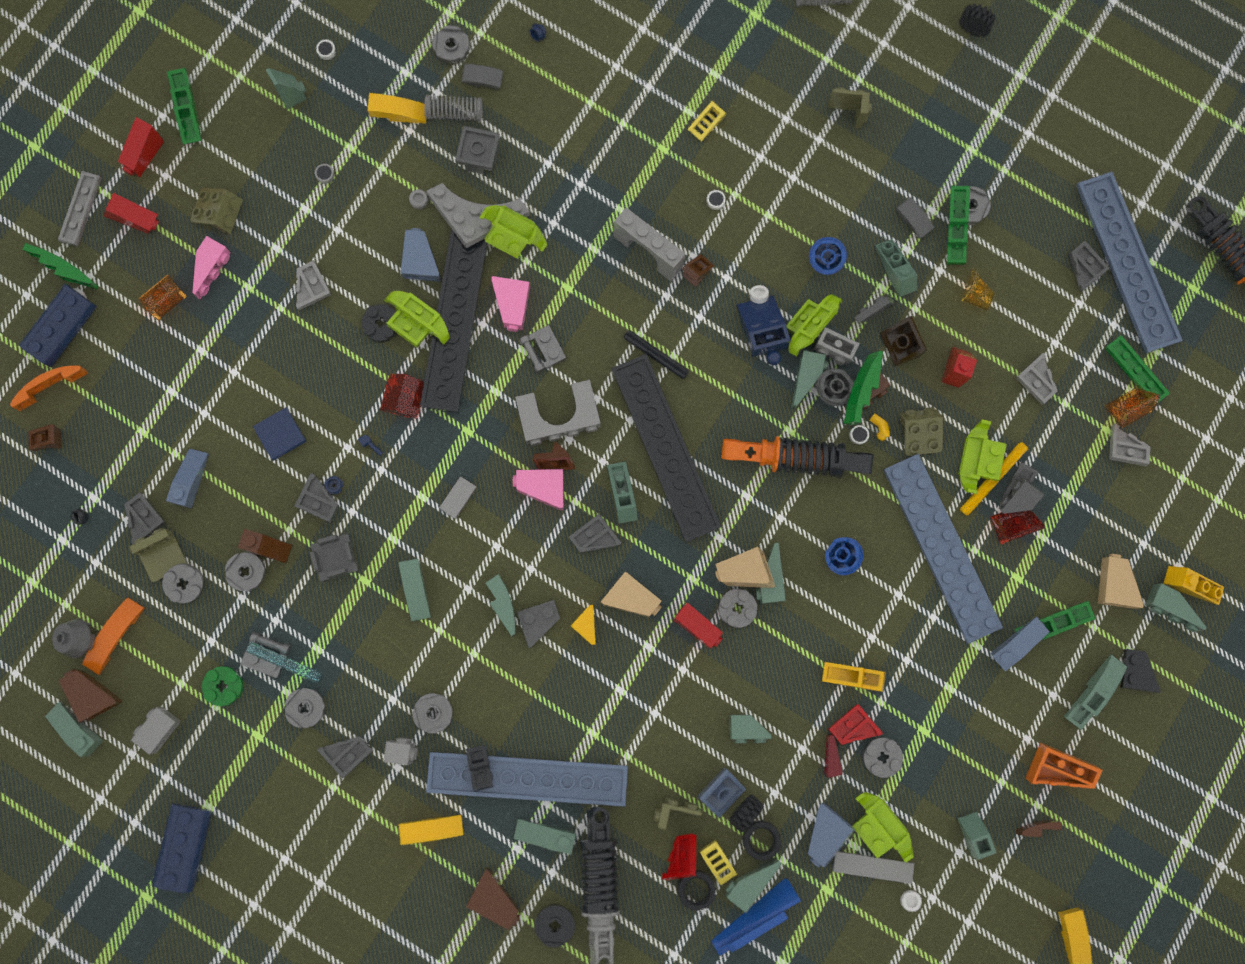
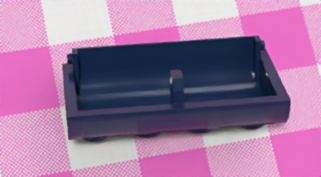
[19,283,97,367]
[152,803,212,893]

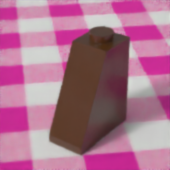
[238,529,293,563]
[58,669,122,723]
[466,868,521,930]

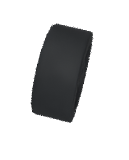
[742,820,781,861]
[677,870,716,911]

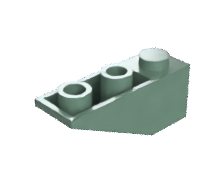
[875,239,918,297]
[1145,583,1207,632]

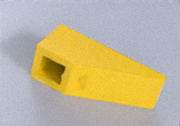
[1163,566,1224,605]

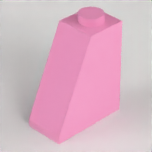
[491,276,530,332]
[513,469,564,510]

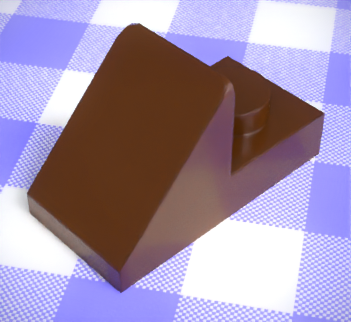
[682,254,714,286]
[28,424,61,451]
[533,442,575,470]

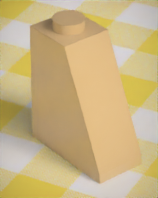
[715,547,776,588]
[1098,554,1144,609]
[601,572,662,617]

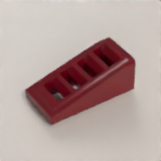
[825,735,843,778]

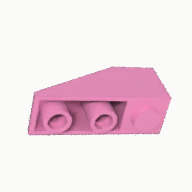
[193,236,230,300]

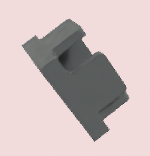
[455,126,500,174]
[310,533,359,582]

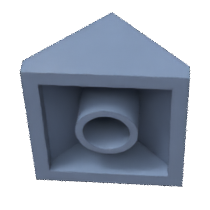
[697,768,746,818]

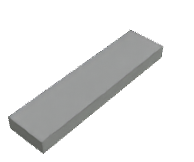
[58,171,102,247]
[832,851,914,884]

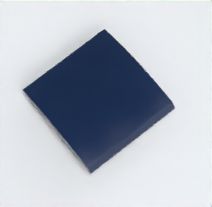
[253,407,307,461]

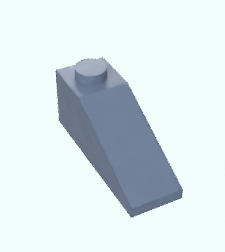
[166,449,209,509]
[991,617,1049,671]

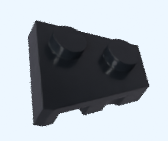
[1120,649,1160,693]

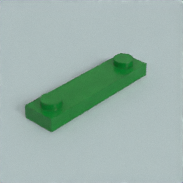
[1105,335,1170,406]

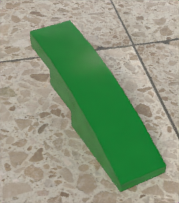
[167,68,202,145]
[947,186,970,265]
[23,243,98,289]
[844,351,883,425]
[1014,601,1096,640]

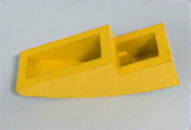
[367,93,426,124]
[822,662,886,692]
[399,814,464,845]
[1058,908,1092,964]

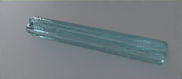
[246,642,321,683]

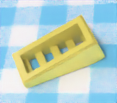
[688,101,726,142]
[699,840,737,885]

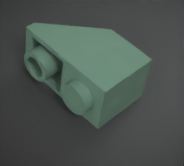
[729,715,771,743]
[957,812,997,860]

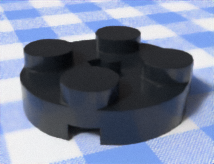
[362,304,397,343]
[535,904,575,947]

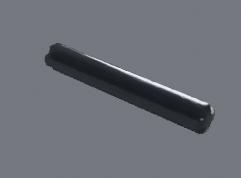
[624,330,689,379]

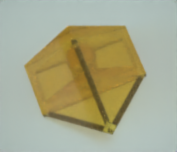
[961,267,995,310]

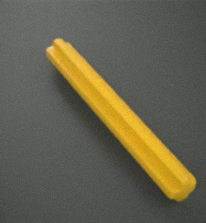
[960,442,1028,516]

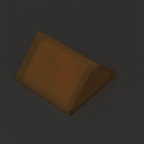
[138,275,187,320]
[1105,388,1160,428]

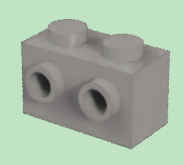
[813,327,860,366]
[131,707,181,755]
[383,737,418,765]

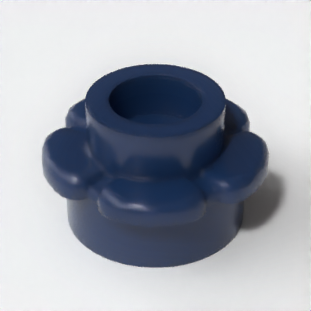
[530,23,546,42]
[324,476,344,495]

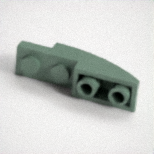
[1064,654,1127,730]

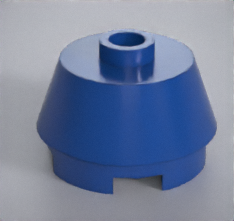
[809,237,847,275]
[825,537,863,575]

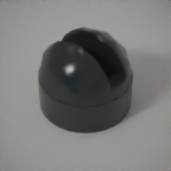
[71,509,89,525]

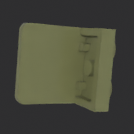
[827,87,872,129]
[190,188,243,234]
[899,408,943,456]
[129,528,188,582]
[653,797,702,829]

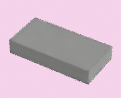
[439,476,477,519]

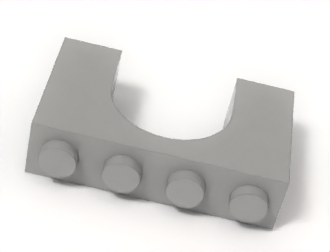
[613,208,686,281]
[515,380,601,446]

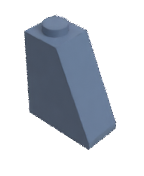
[401,228,441,282]
[808,803,856,868]

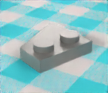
[296,260,331,310]
[1016,353,1057,405]
[1109,424,1150,466]

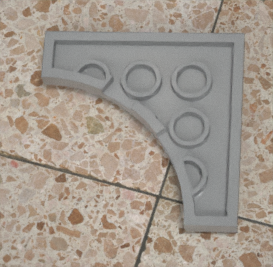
[426,183,530,248]

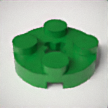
[202,666,244,706]

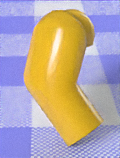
[869,413,890,441]

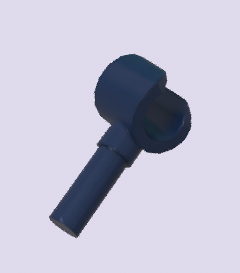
[358,435,383,456]

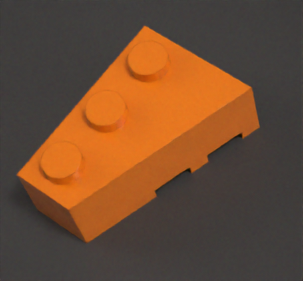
[1025,743,1103,789]

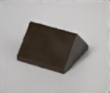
[880,316,927,366]

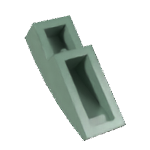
[398,559,431,621]
[486,574,516,637]

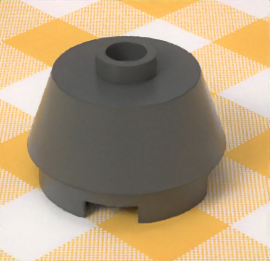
[817,369,854,406]
[52,619,95,658]

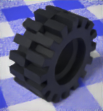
[959,4,996,37]
[729,794,764,833]

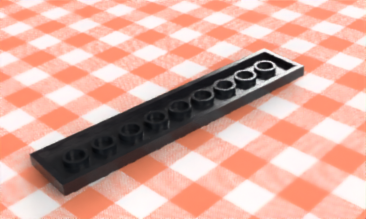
[420,229,488,413]
[611,354,721,543]

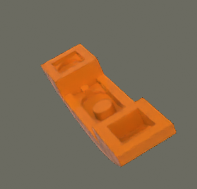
[10,366,88,411]
[82,598,145,675]

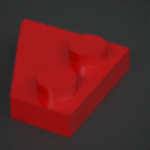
[828,704,883,745]
[662,834,697,881]

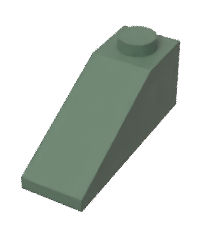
[266,68,307,110]
[791,350,828,409]
[607,462,638,524]
[755,543,786,604]
[45,701,103,757]
[514,819,576,854]
[725,859,782,913]

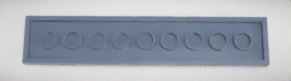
[1076,172,1183,354]
[883,454,1003,644]
[426,752,628,806]

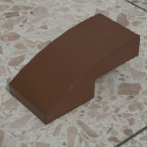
[1016,820,1062,837]

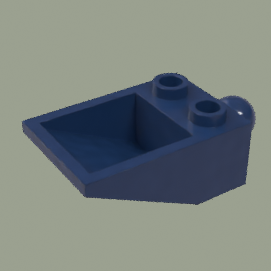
[737,296,791,365]

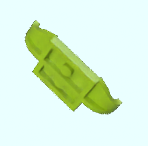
[479,205,547,258]
[384,291,450,348]
[786,294,843,356]
[958,419,1006,494]
[852,792,914,863]

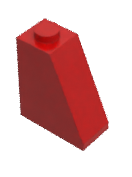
[118,117,164,177]
[103,193,159,234]
[941,347,977,388]
[673,603,723,649]

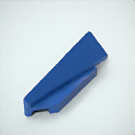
[712,878,801,956]

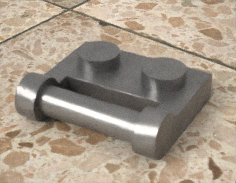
[519,325,566,373]
[240,631,291,678]

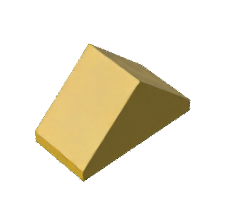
[571,605,595,645]

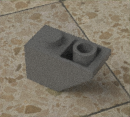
[999,478,1044,514]

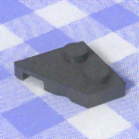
[1069,241,1110,292]
[854,296,896,324]
[295,473,339,523]
[124,492,166,545]
[568,514,622,553]
[517,600,560,648]
[317,736,373,779]

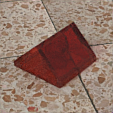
[380,374,424,419]
[990,510,1045,544]

